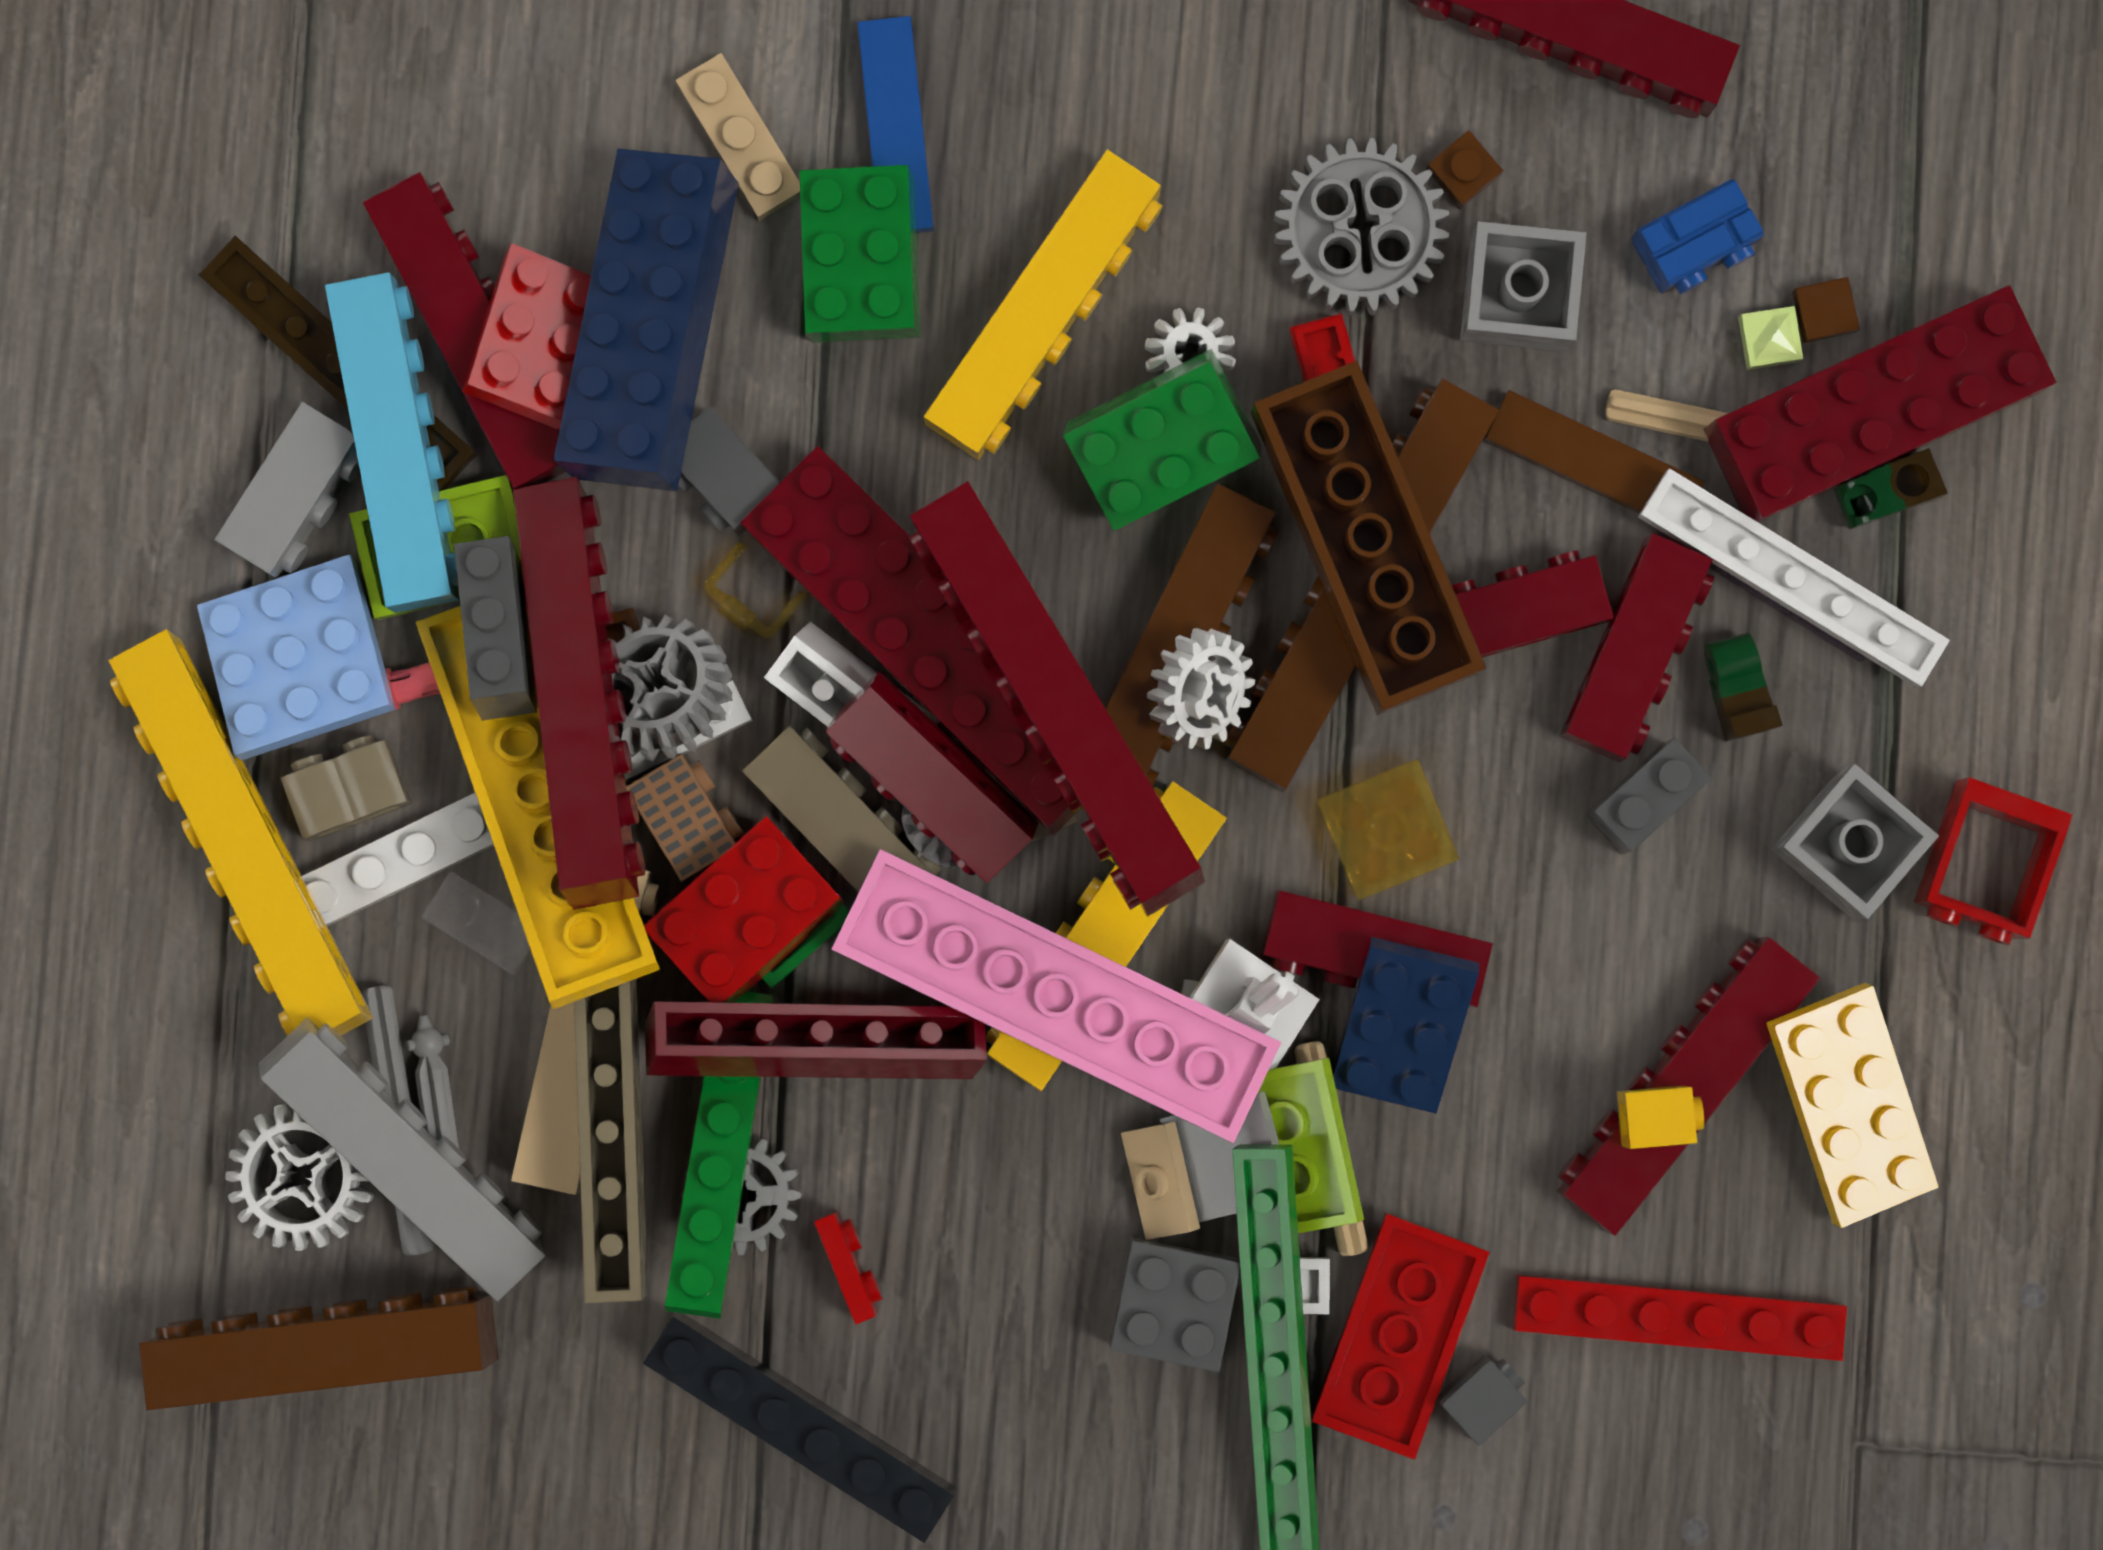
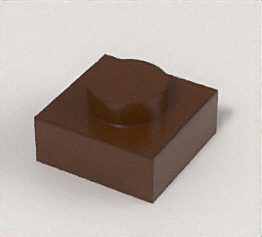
[1426,130,1504,209]

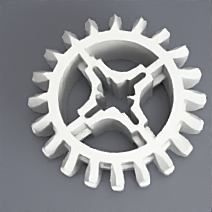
[225,1104,374,1251]

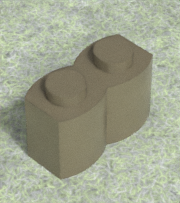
[281,735,412,841]

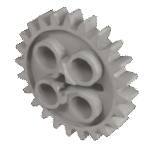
[1273,138,1450,316]

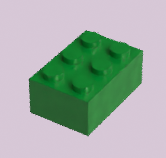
[799,165,921,343]
[1063,349,1261,531]

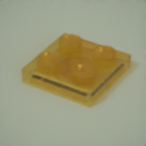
[1316,759,1460,901]

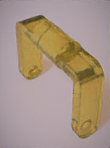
[705,541,807,640]

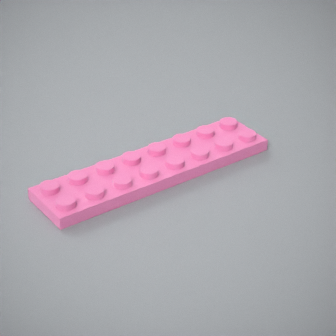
[832,849,1281,1143]

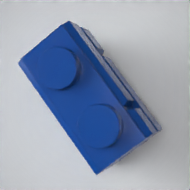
[1631,179,1764,295]

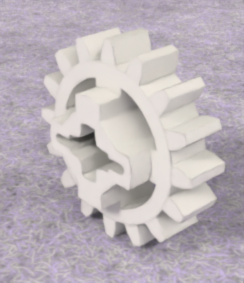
[1147,628,1255,749]

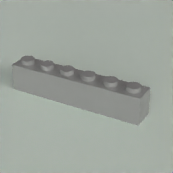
[258,1017,546,1302]

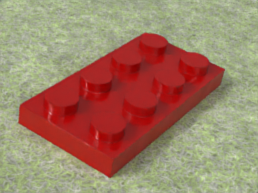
[1311,1213,1490,1460]

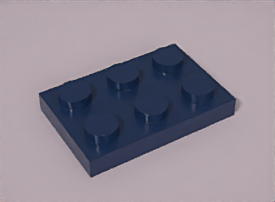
[1333,937,1479,1114]

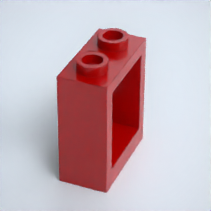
[1914,777,2073,945]

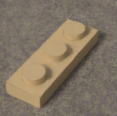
[675,53,800,221]

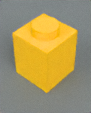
[1617,1086,1704,1149]

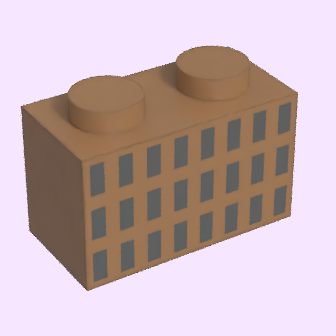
[626,754,744,883]

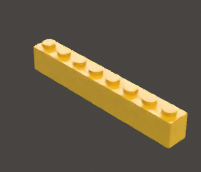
[108,629,373,1036]

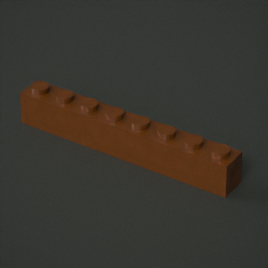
[1223,378,1499,792]

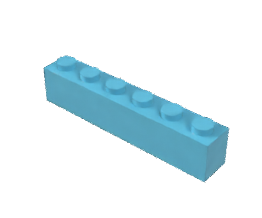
[325,272,460,613]

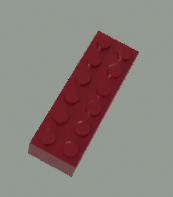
[1703,285,2057,523]

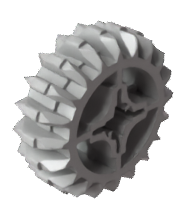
[607,614,733,762]

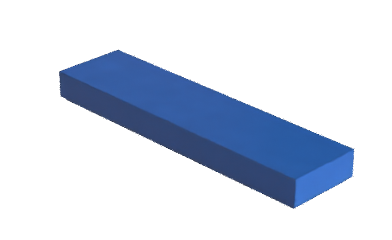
[857,16,934,233]

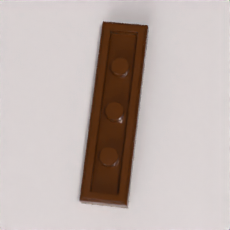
[1484,390,1705,514]

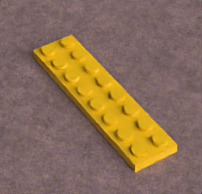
[415,603,660,1010]

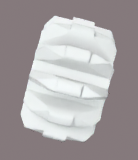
[1144,308,1236,373]

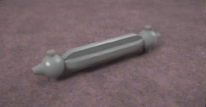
[405,1015,459,1148]

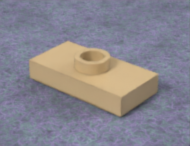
[1121,1121,1200,1240]

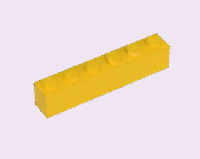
[924,149,1163,461]
[986,781,1227,1092]

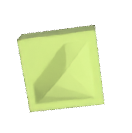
[1738,306,1803,370]

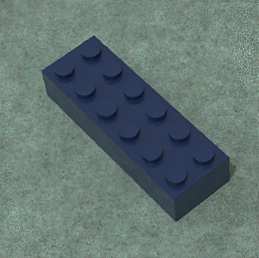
[554,149,739,492]

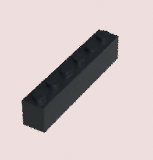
[643,1313,956,1543]

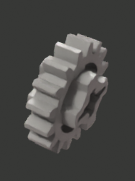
[682,1138,803,1255]

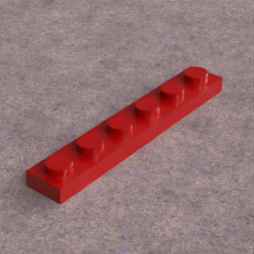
[1512,1274,1847,1361]

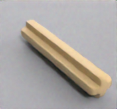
[1605,390,1728,442]

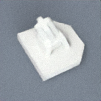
[1189,939,1320,1070]

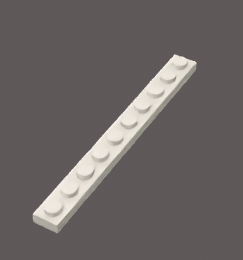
[302,680,753,926]

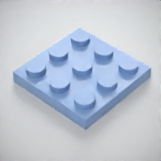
[197,554,396,760]

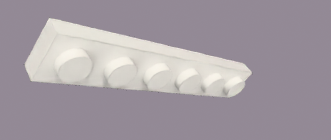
[1638,468,1950,688]

